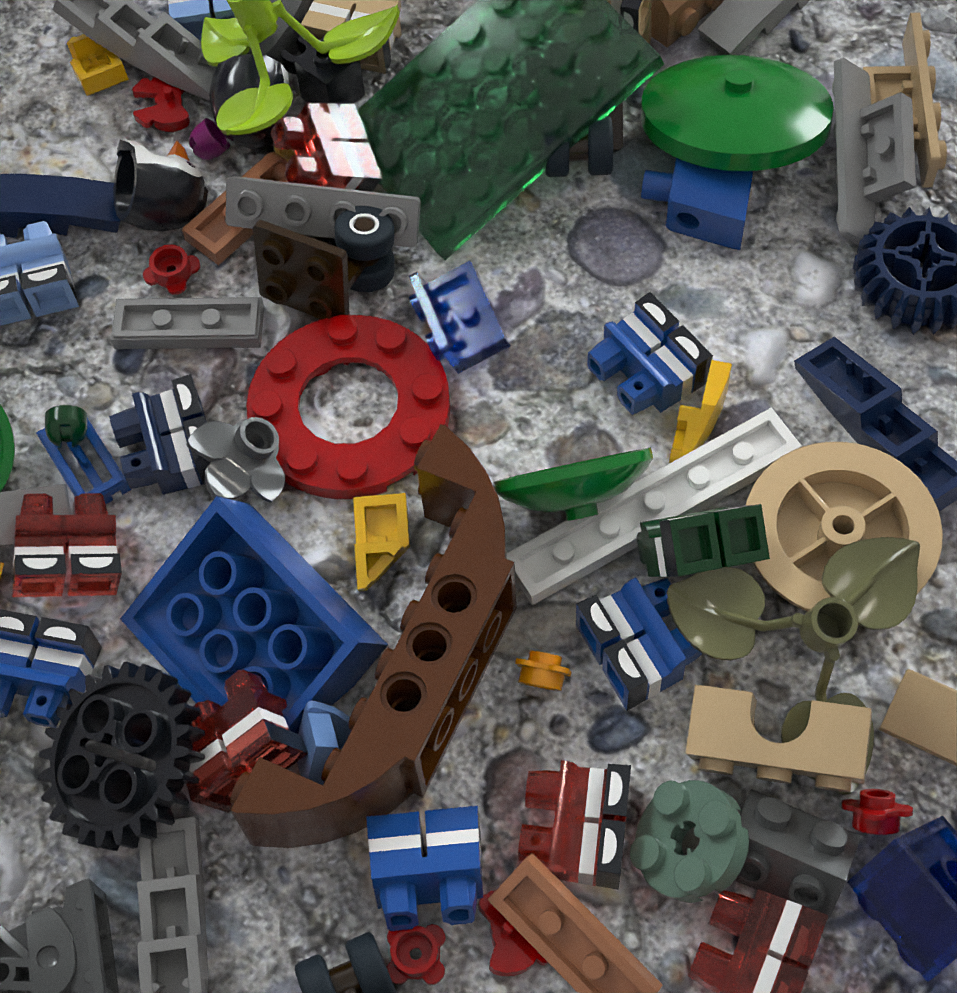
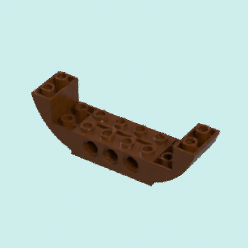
[230,424,517,848]

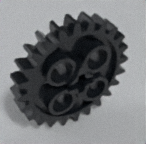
[38,662,205,851]

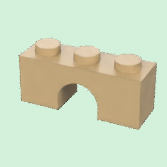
[685,684,872,792]

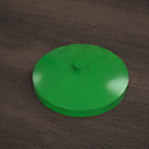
[641,55,834,171]

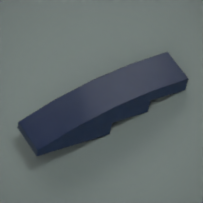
[0,174,121,239]
[794,336,957,511]

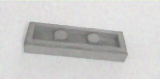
[111,297,264,349]

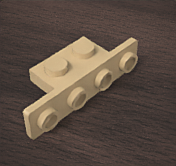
[863,12,947,188]

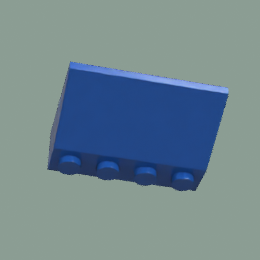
[120,496,388,767]

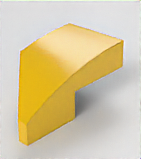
[67,34,129,96]
[669,360,732,463]
[353,493,410,592]

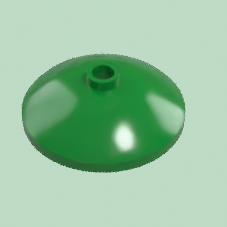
[493,447,653,521]

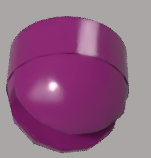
[189,118,230,160]

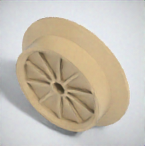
[746,442,943,612]

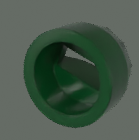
[45,405,87,448]

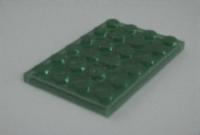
[335,0,664,260]

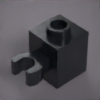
[280,36,365,118]

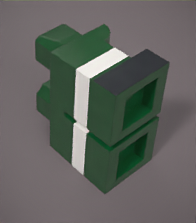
[636,504,770,577]

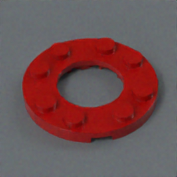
[247,315,451,499]

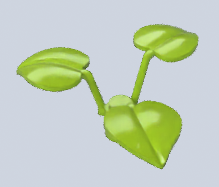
[201,0,400,136]

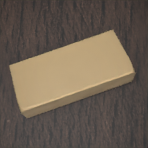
[879,669,957,766]

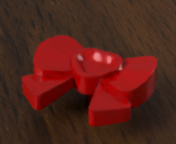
[132,77,190,132]
[477,890,548,976]

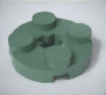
[630,780,749,903]

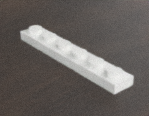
[507,407,802,605]

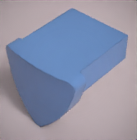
[297,701,352,785]

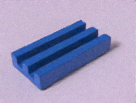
[36,418,131,516]

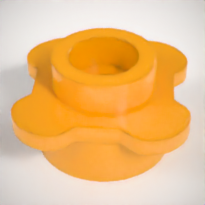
[515,650,572,691]

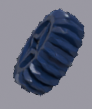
[852,207,957,335]

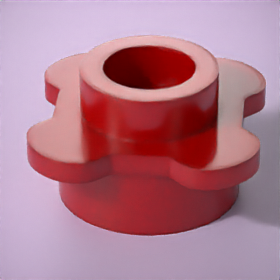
[143,244,201,295]
[841,789,913,835]
[386,924,446,985]

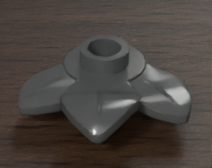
[186,417,285,503]

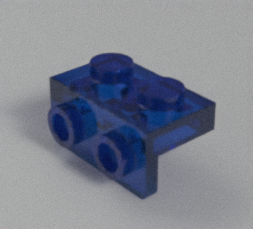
[409,260,511,374]

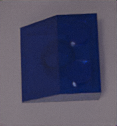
[847,816,957,982]

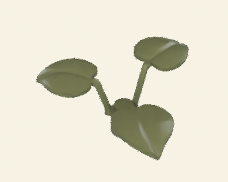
[667,537,920,795]

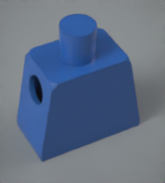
[641,158,753,250]

